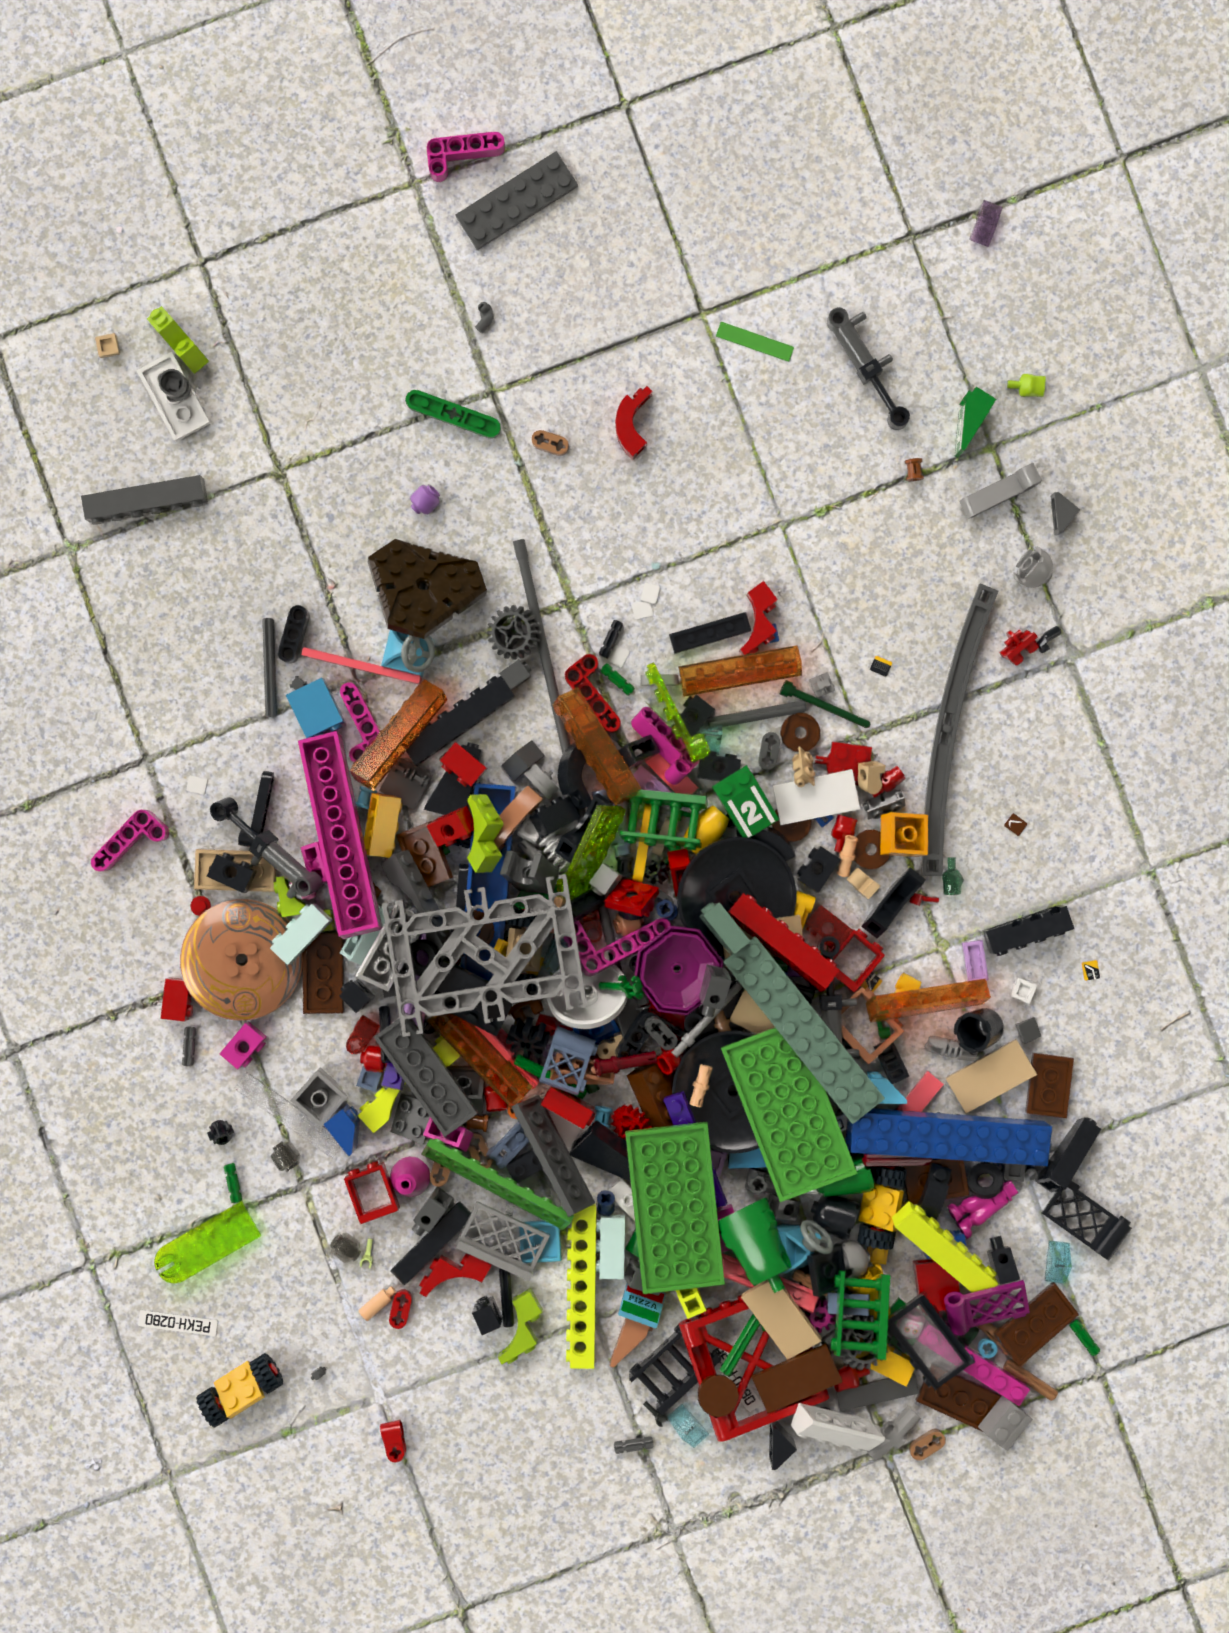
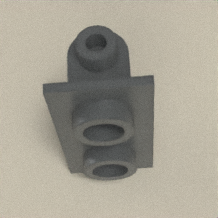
[863,789,905,820]

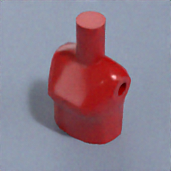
[871,766,906,798]
[831,814,858,853]
[535,1013,573,1036]
[656,1048,685,1075]
[484,1073,507,1112]
[834,1364,870,1392]

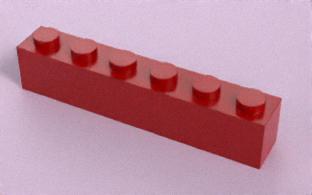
[727,893,840,992]

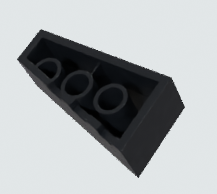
[982,905,1075,956]

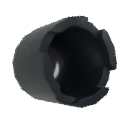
[954,1008,1004,1053]
[810,1195,861,1242]

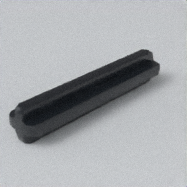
[379,1006,391,1064]
[499,1268,514,1328]

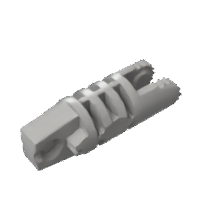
[924,1035,978,1061]

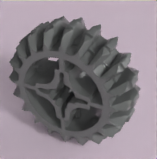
[487,605,541,660]
[838,1314,889,1370]

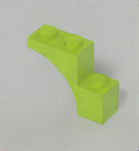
[147,306,209,374]
[467,794,504,873]
[274,876,336,931]
[498,1288,543,1365]

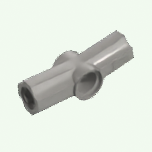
[866,1406,921,1461]

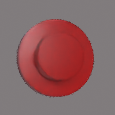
[190,896,211,916]

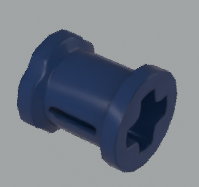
[656,900,678,921]
[597,1190,615,1216]

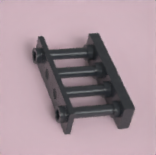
[629,1324,721,1415]

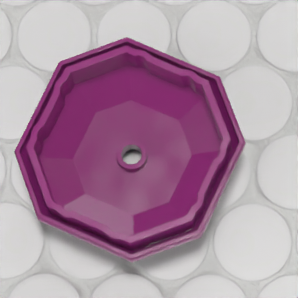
[634,925,723,1015]

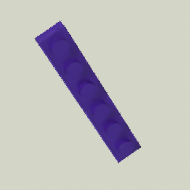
[663,1091,727,1208]

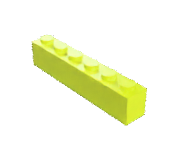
[892,1201,998,1292]

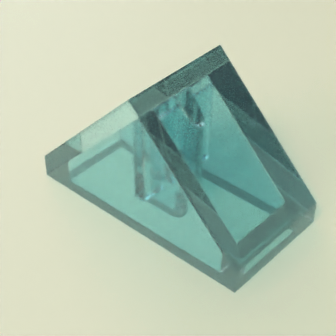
[1045,1240,1072,1283]
[667,1404,709,1448]

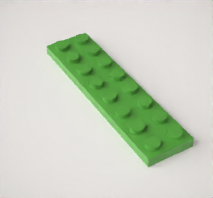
[421,1138,574,1231]

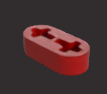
[389,1289,412,1329]

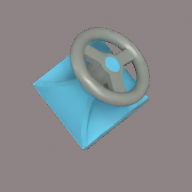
[381,630,435,677]
[777,1220,834,1273]

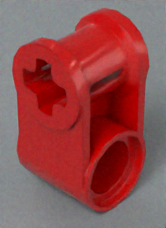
[380,1420,406,1463]

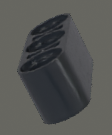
[278,605,310,664]

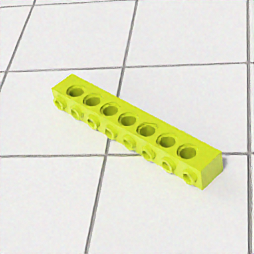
[566,1202,596,1369]

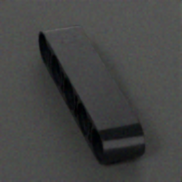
[390,1201,471,1286]

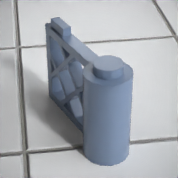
[539,1026,598,1095]

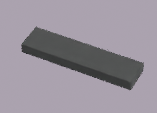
[836,1372,919,1411]

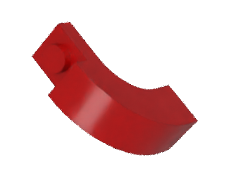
[615,386,653,460]

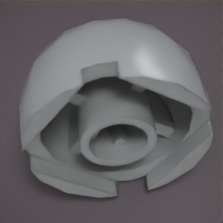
[1013,546,1053,588]
[835,1240,870,1279]

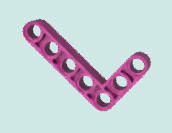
[563,918,671,977]

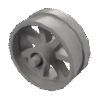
[524,764,559,800]

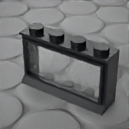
[887,1291,975,1391]

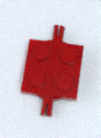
[814,741,872,786]

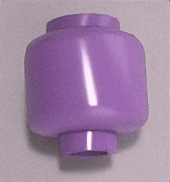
[410,485,440,515]

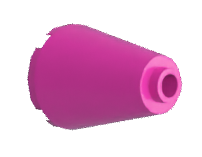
[390,1156,430,1197]

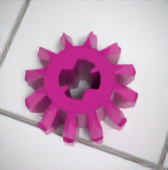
[804,1298,836,1333]

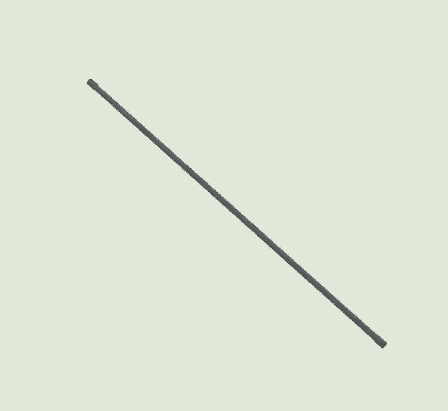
[513,539,641,1069]

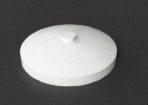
[547,961,627,1029]

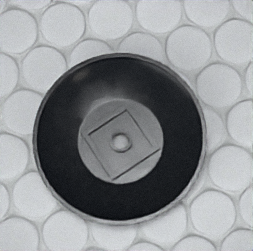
[677,837,796,957]
[672,1030,759,1153]

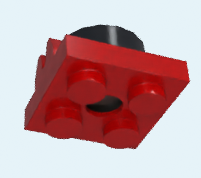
[605,878,659,920]

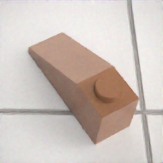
[550,1053,615,1085]
[610,1318,653,1368]

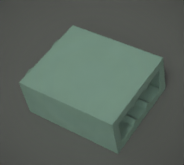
[699,902,751,955]

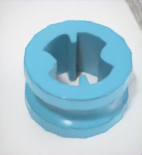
[977,1338,997,1358]

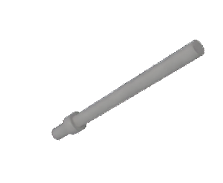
[671,981,743,1058]

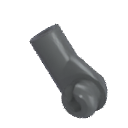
[475,302,494,334]

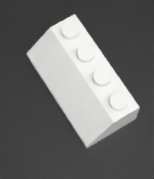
[355,905,420,992]
[791,1403,885,1451]

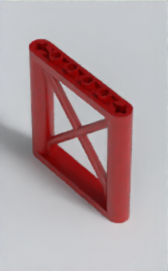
[679,1294,830,1442]

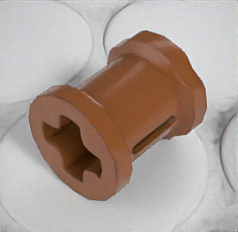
[904,458,924,482]
[466,1114,489,1133]

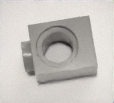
[589,863,623,896]

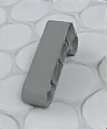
[959,463,1042,519]

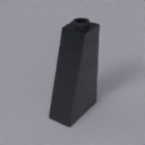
[424,742,483,815]
[1035,1117,1101,1193]
[569,1120,631,1182]

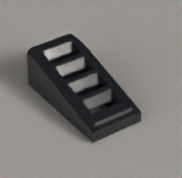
[873,1042,909,1084]

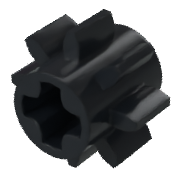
[644,859,670,885]
[207,1120,234,1145]

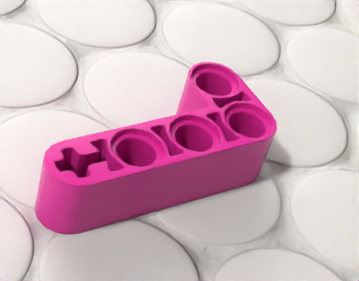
[426,132,505,182]
[340,682,387,764]
[631,707,700,785]
[91,809,170,872]

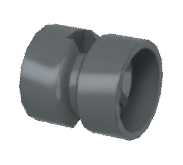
[159,369,191,401]

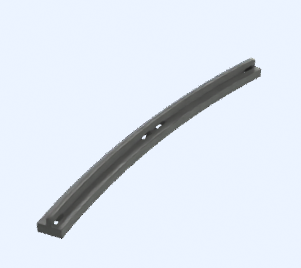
[921,583,999,876]

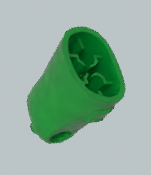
[718,1198,792,1293]

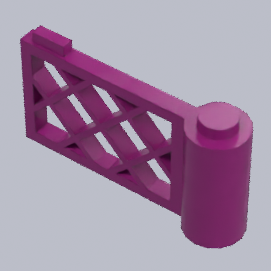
[944,1280,1030,1336]

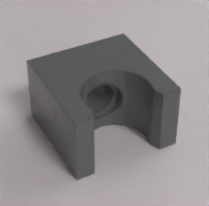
[500,851,560,894]

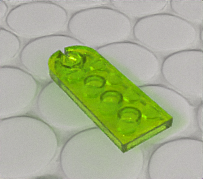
[645,662,710,763]
[556,805,626,901]
[154,1201,261,1284]

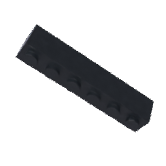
[402,676,515,766]

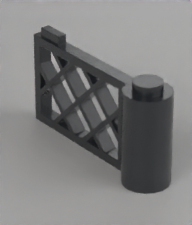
[1041,1180,1132,1261]

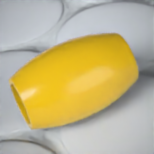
[683,805,730,854]

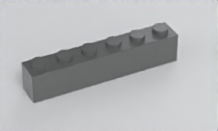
[81,475,208,525]

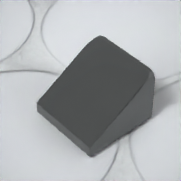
[1015,1017,1041,1044]

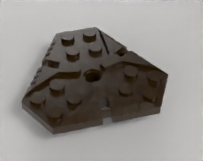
[368,539,487,639]

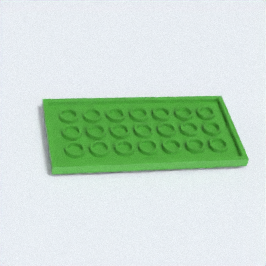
[721,1027,857,1202]
[625,1122,725,1294]

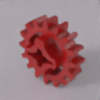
[611,1104,652,1141]

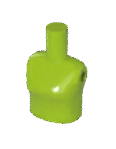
[1007,374,1046,397]

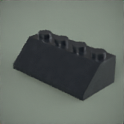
[434,958,513,1036]

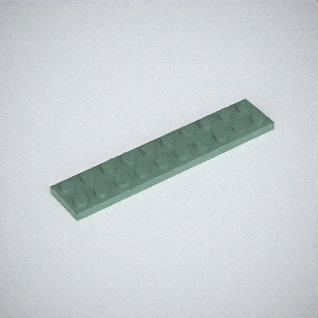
[723,936,885,1124]

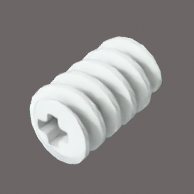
[539,829,580,873]

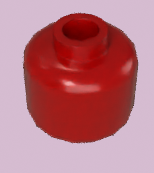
[360,1045,387,1073]

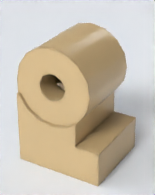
[858,761,885,794]
[846,868,880,899]
[597,1031,628,1059]

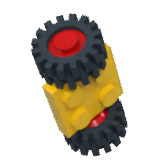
[857,1166,907,1250]
[196,1353,284,1428]

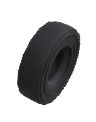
[405,940,440,976]
[967,1162,1004,1199]

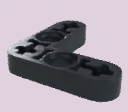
[615,1009,686,1058]

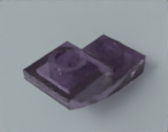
[969,200,1002,247]

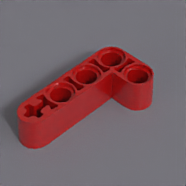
[565,654,621,733]

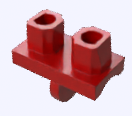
[999,630,1039,666]

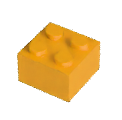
[880,812,928,857]

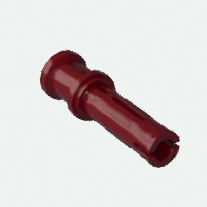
[594,1051,657,1077]

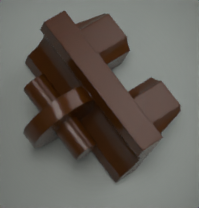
[508,991,544,1022]

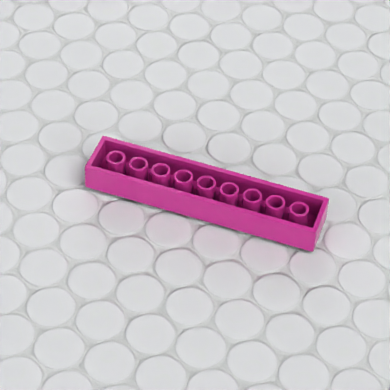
[298,731,382,939]

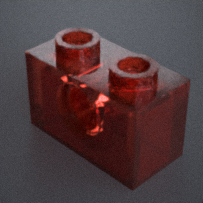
[805,904,853,949]

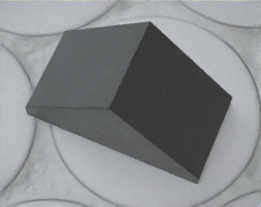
[1050,492,1080,535]
[501,740,545,781]

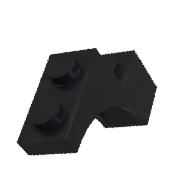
[861,867,926,939]

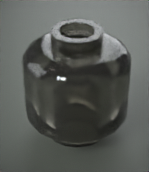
[270,1141,301,1172]
[330,1232,361,1263]

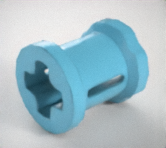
[356,786,377,809]
[592,1106,613,1128]

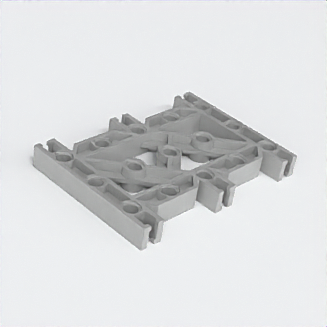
[382,874,587,1037]

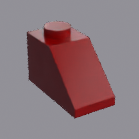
[667,849,690,897]

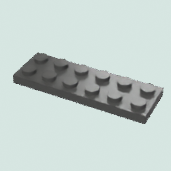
[455,151,578,250]
[374,1012,478,1137]
[512,1095,595,1217]

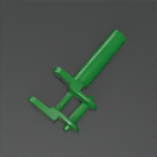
[599,975,644,999]

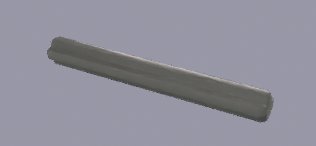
[262,618,277,717]
[708,700,806,729]

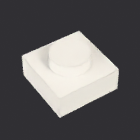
[1010,977,1037,1004]

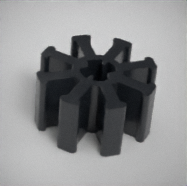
[506,1017,550,1059]

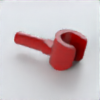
[909,893,939,906]

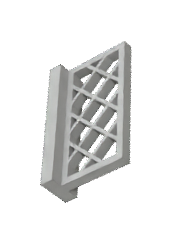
[455,1201,550,1281]

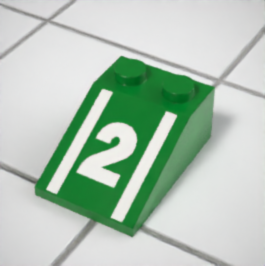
[955,387,997,458]
[712,765,779,838]

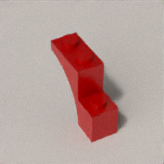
[739,580,778,657]
[419,1253,492,1297]

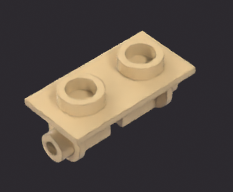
[792,746,815,787]

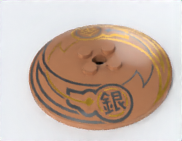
[180,899,303,1020]

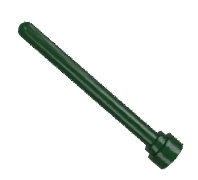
[779,680,871,728]

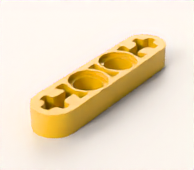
[632,804,651,882]

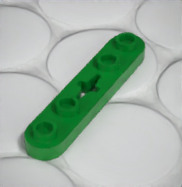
[405,390,501,439]

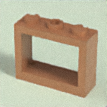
[841,987,904,1065]

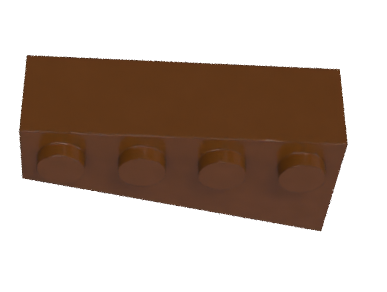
[626,1056,674,1128]

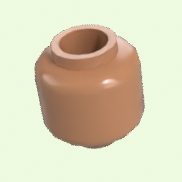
[613,913,644,937]

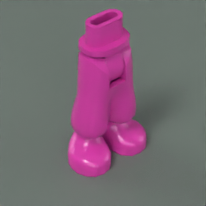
[947,1180,1018,1239]

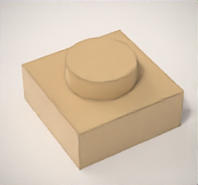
[95,333,120,358]

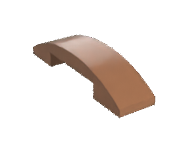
[494,786,543,851]

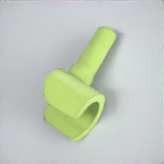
[360,1238,373,1268]

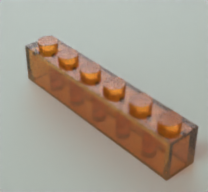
[678,645,802,697]
[350,679,447,791]
[552,687,642,806]
[865,978,991,1023]
[427,1013,533,1108]

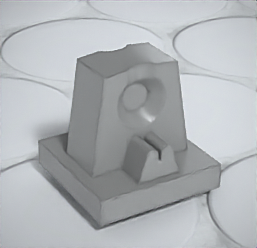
[809,672,835,698]

